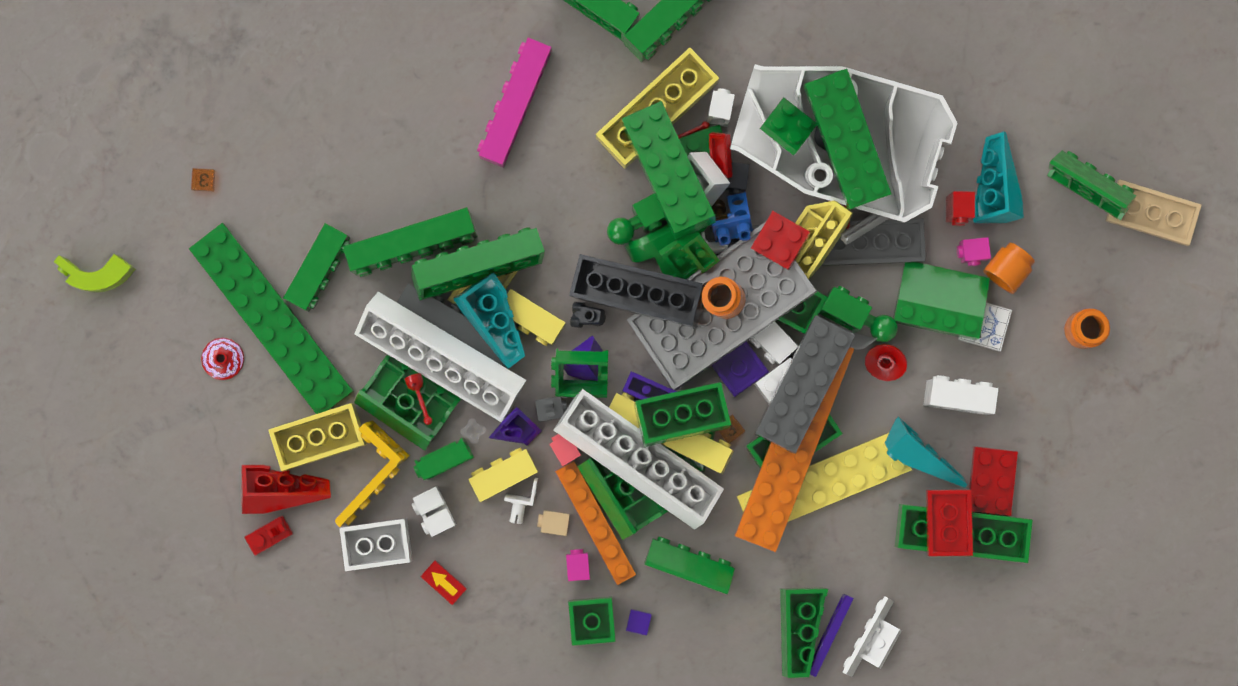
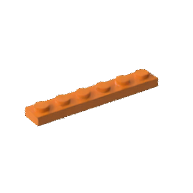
[555,461,636,585]

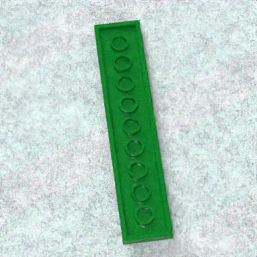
[189,223,353,414]

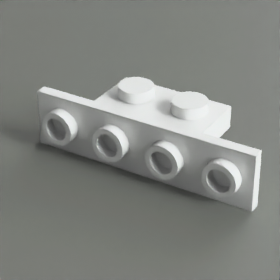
[843,596,902,677]

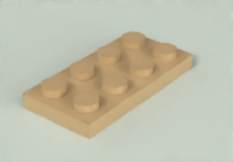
[1106,180,1201,246]

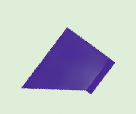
[564,336,603,381]
[489,407,542,446]

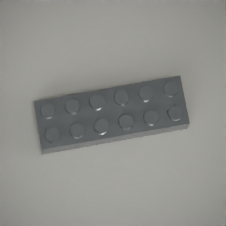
[754,315,855,454]

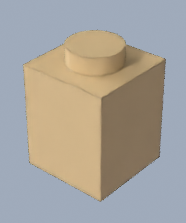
[537,510,570,536]

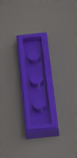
[810,594,854,677]

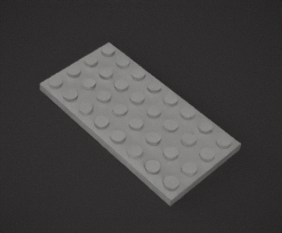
[627,222,817,391]

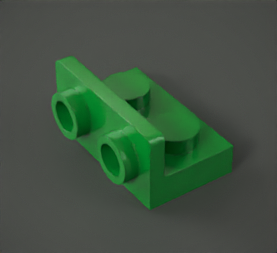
[679,124,723,156]

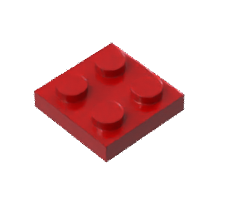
[751,211,811,270]

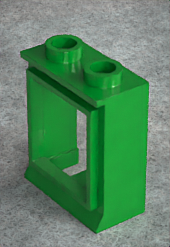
[551,349,608,398]
[413,438,474,480]

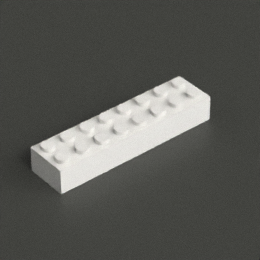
[355,292,526,422]
[554,389,724,530]

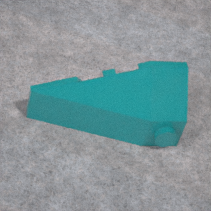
[973,131,1024,223]
[453,272,525,369]
[885,416,968,488]

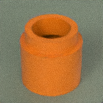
[983,242,1035,294]
[702,277,746,319]
[1064,308,1110,349]

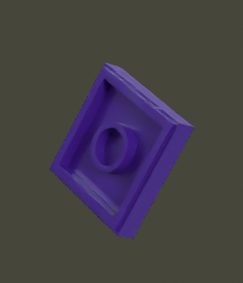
[711,341,769,397]

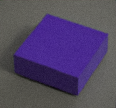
[626,609,652,636]

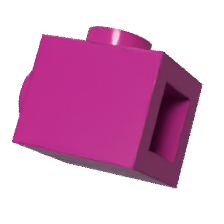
[957,237,991,266]
[566,549,590,581]

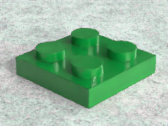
[759,97,817,156]

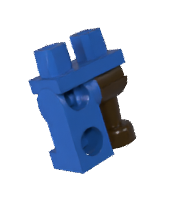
[711,192,753,246]

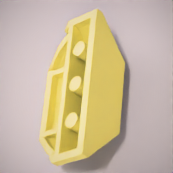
[795,200,853,279]

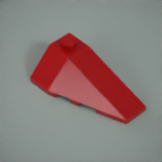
[241,465,331,514]

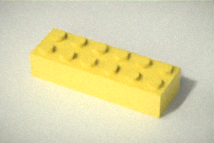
[596,47,719,169]

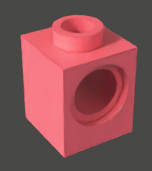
[549,434,581,466]

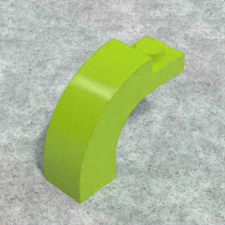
[54,254,136,292]

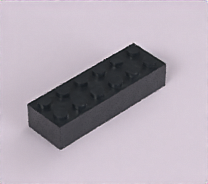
[569,254,705,328]

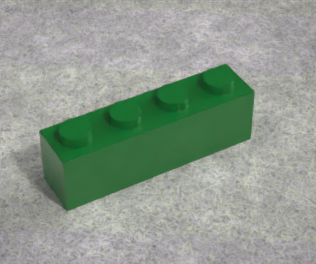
[283,223,351,312]

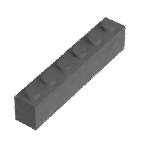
[397,283,509,369]

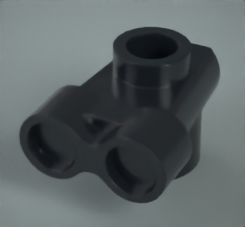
[570,302,606,328]

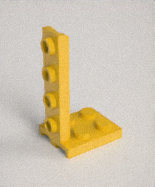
[335,420,410,527]

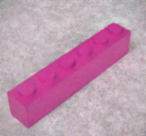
[477,38,552,168]

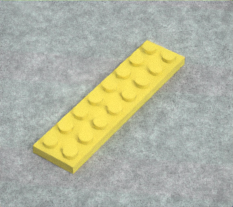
[737,433,912,522]

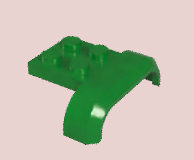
[624,224,708,278]

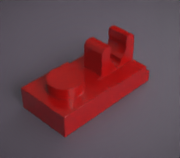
[244,515,293,556]

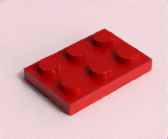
[969,447,1018,516]
[926,490,973,556]

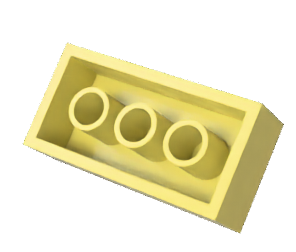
[268,403,367,471]

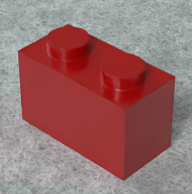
[946,191,975,226]

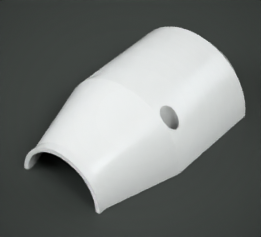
[730,64,957,222]

